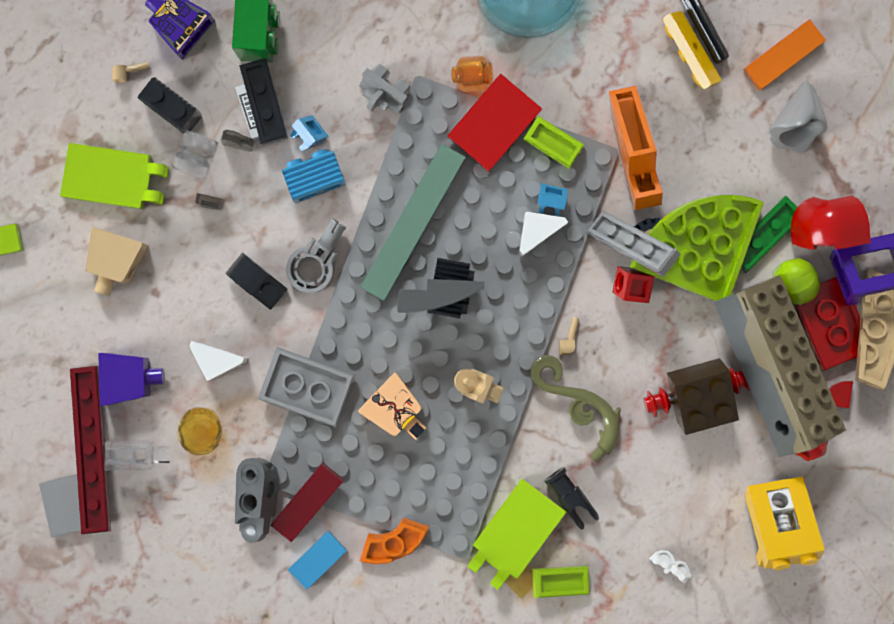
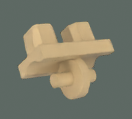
[454,369,504,404]

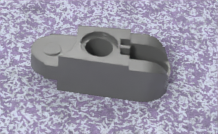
[235,457,278,543]

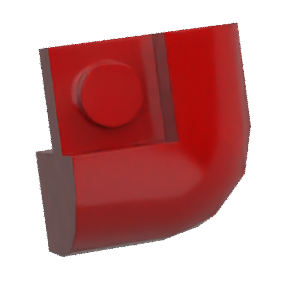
[791,195,871,250]

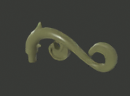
[530,355,621,463]

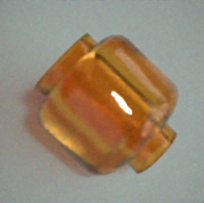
[451,56,493,92]

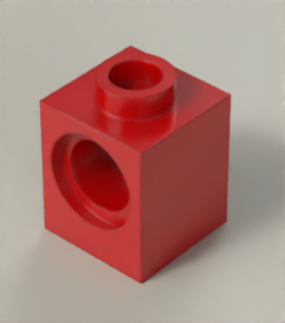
[612,266,655,303]

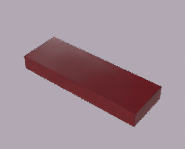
[270,462,344,543]

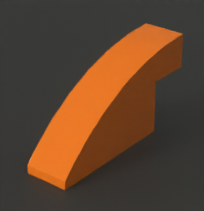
[609,86,663,210]

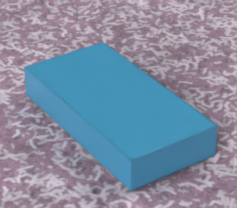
[288,530,347,590]

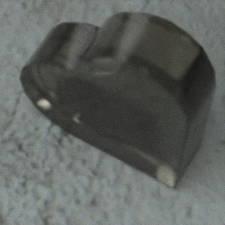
[221,130,255,152]

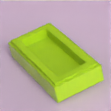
[523,116,584,169]
[533,565,590,598]

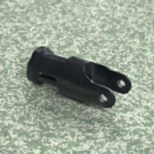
[544,467,599,530]

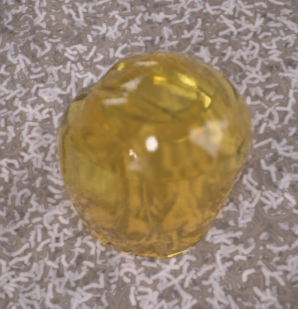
[177,407,222,456]

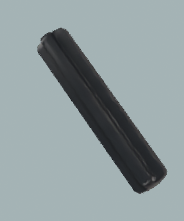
[681,0,729,64]

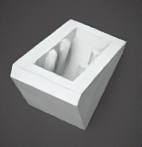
[519,212,568,257]
[189,341,248,381]

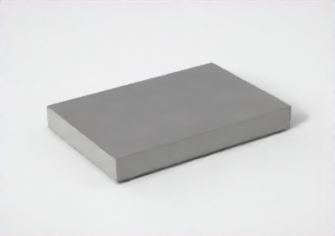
[258,347,355,427]

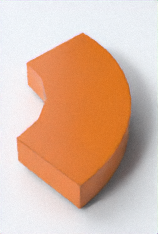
[359,517,429,564]

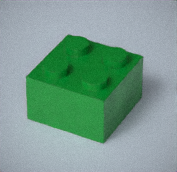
[232,0,280,63]

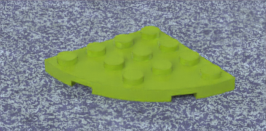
[630,195,764,301]

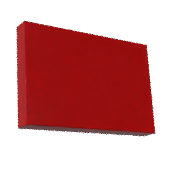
[447,73,542,172]
[793,277,860,371]

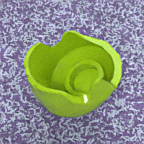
[772,258,820,305]

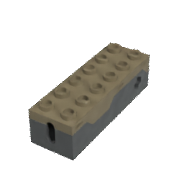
[713,275,846,461]

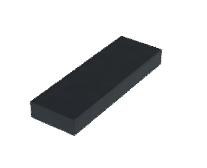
[239,58,288,146]

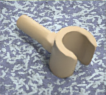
[112,62,150,83]
[559,317,579,355]

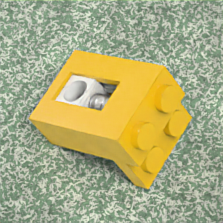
[745,476,825,571]

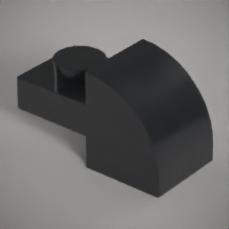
[225,252,288,310]

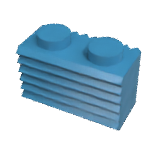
[282,149,346,203]

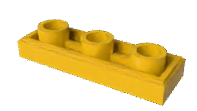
[663,11,722,89]

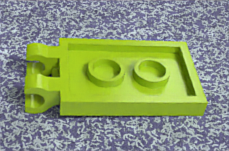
[60,143,169,210]
[467,479,566,590]

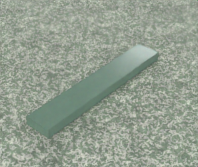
[360,144,466,301]

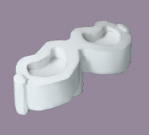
[649,550,691,583]

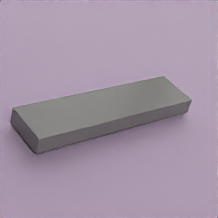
[586,211,681,277]

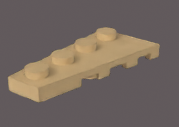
[855,268,894,391]

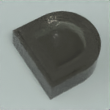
[195,193,225,211]

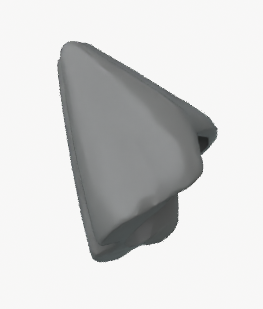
[769,81,827,153]

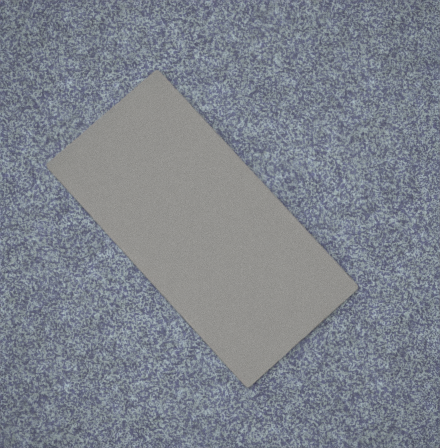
[270,76,618,559]

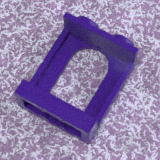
[829,233,894,306]

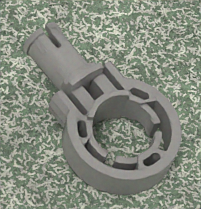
[286,218,347,293]

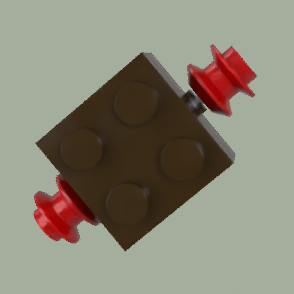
[643,358,751,435]

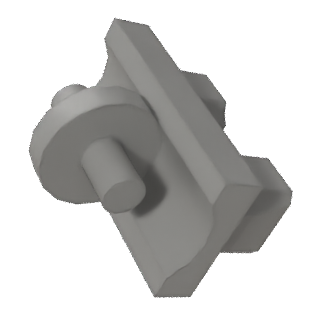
[359,64,411,115]

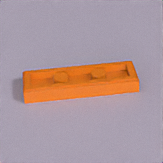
[743,19,826,91]

